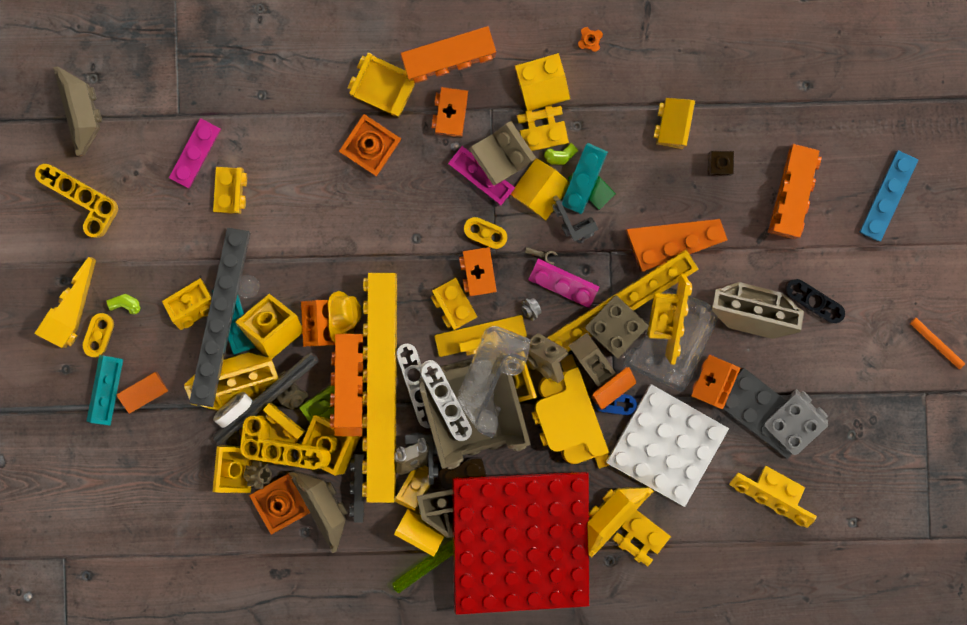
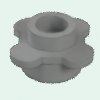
[521,298,541,321]

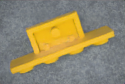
[647,274,692,365]
[435,315,527,357]
[729,466,817,528]

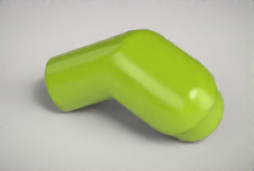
[544,143,579,165]
[106,294,141,314]

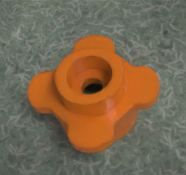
[578,27,603,52]

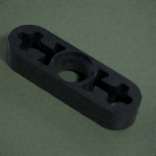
[785,279,845,323]

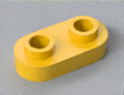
[464,217,507,249]
[83,313,114,357]

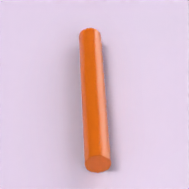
[910,317,965,370]

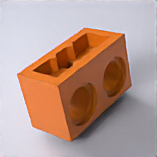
[301,300,335,347]

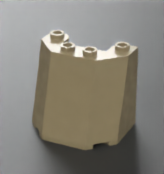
[419,355,531,469]

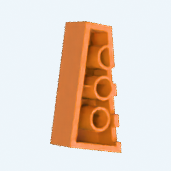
[401,26,496,84]
[768,144,822,239]
[625,219,728,272]
[330,334,364,436]

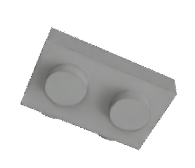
[765,389,828,455]

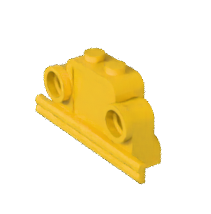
[531,354,609,469]

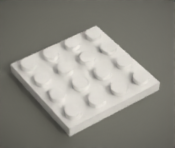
[606,384,729,507]

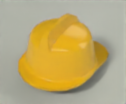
[328,291,362,343]

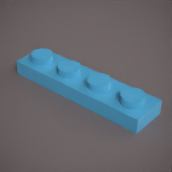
[859,150,918,242]

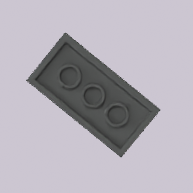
[723,368,792,459]

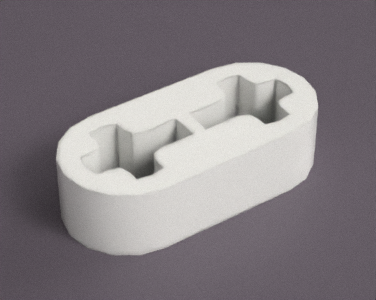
[213,392,252,428]

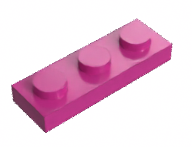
[169,118,221,189]
[448,146,515,206]
[528,258,599,308]

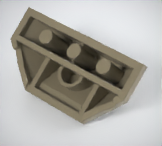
[53,66,102,157]
[712,282,804,339]
[289,470,348,553]
[417,489,453,538]

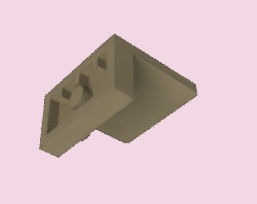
[469,121,536,186]
[586,295,649,359]

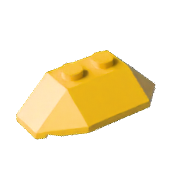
[184,352,279,410]
[587,487,654,557]

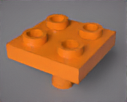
[339,114,402,177]
[249,473,310,535]

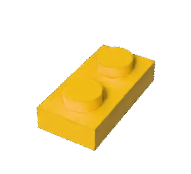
[395,466,435,511]

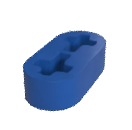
[594,394,637,415]

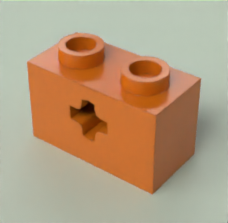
[431,87,468,137]
[459,247,497,296]
[691,355,741,410]

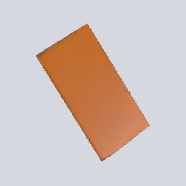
[591,367,636,409]
[116,372,168,414]

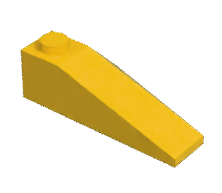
[34,257,96,348]

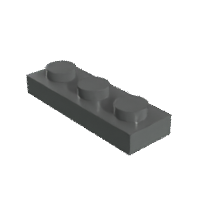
[350,453,365,523]

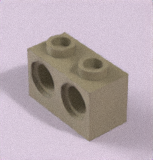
[569,333,617,387]

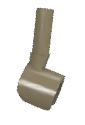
[525,247,557,264]

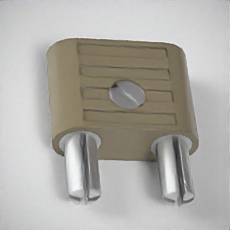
[395,438,429,475]

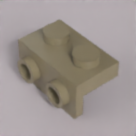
[522,333,568,383]

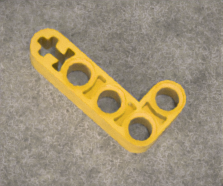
[35,164,118,238]
[240,415,331,469]

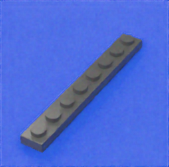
[189,228,251,407]

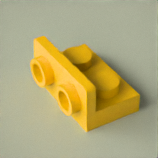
[213,167,247,214]
[162,278,212,330]
[431,278,477,330]

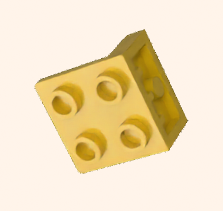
[252,402,306,465]

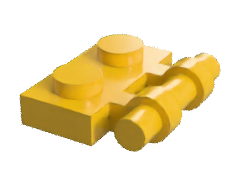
[517,105,569,151]
[612,510,671,567]

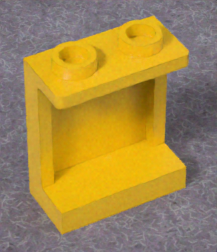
[348,52,415,118]

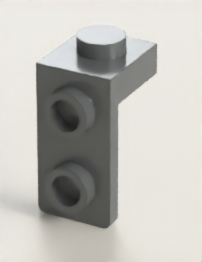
[552,195,599,241]
[405,432,438,485]

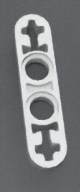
[397,343,431,428]
[420,360,472,441]

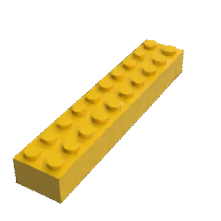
[362,273,397,503]

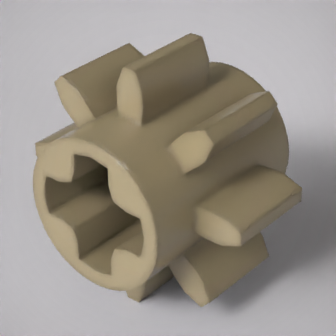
[244,460,272,489]

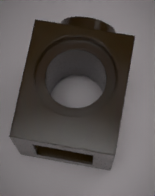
[708,151,734,176]

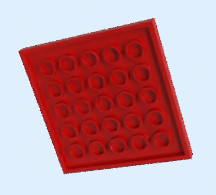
[453,472,589,615]

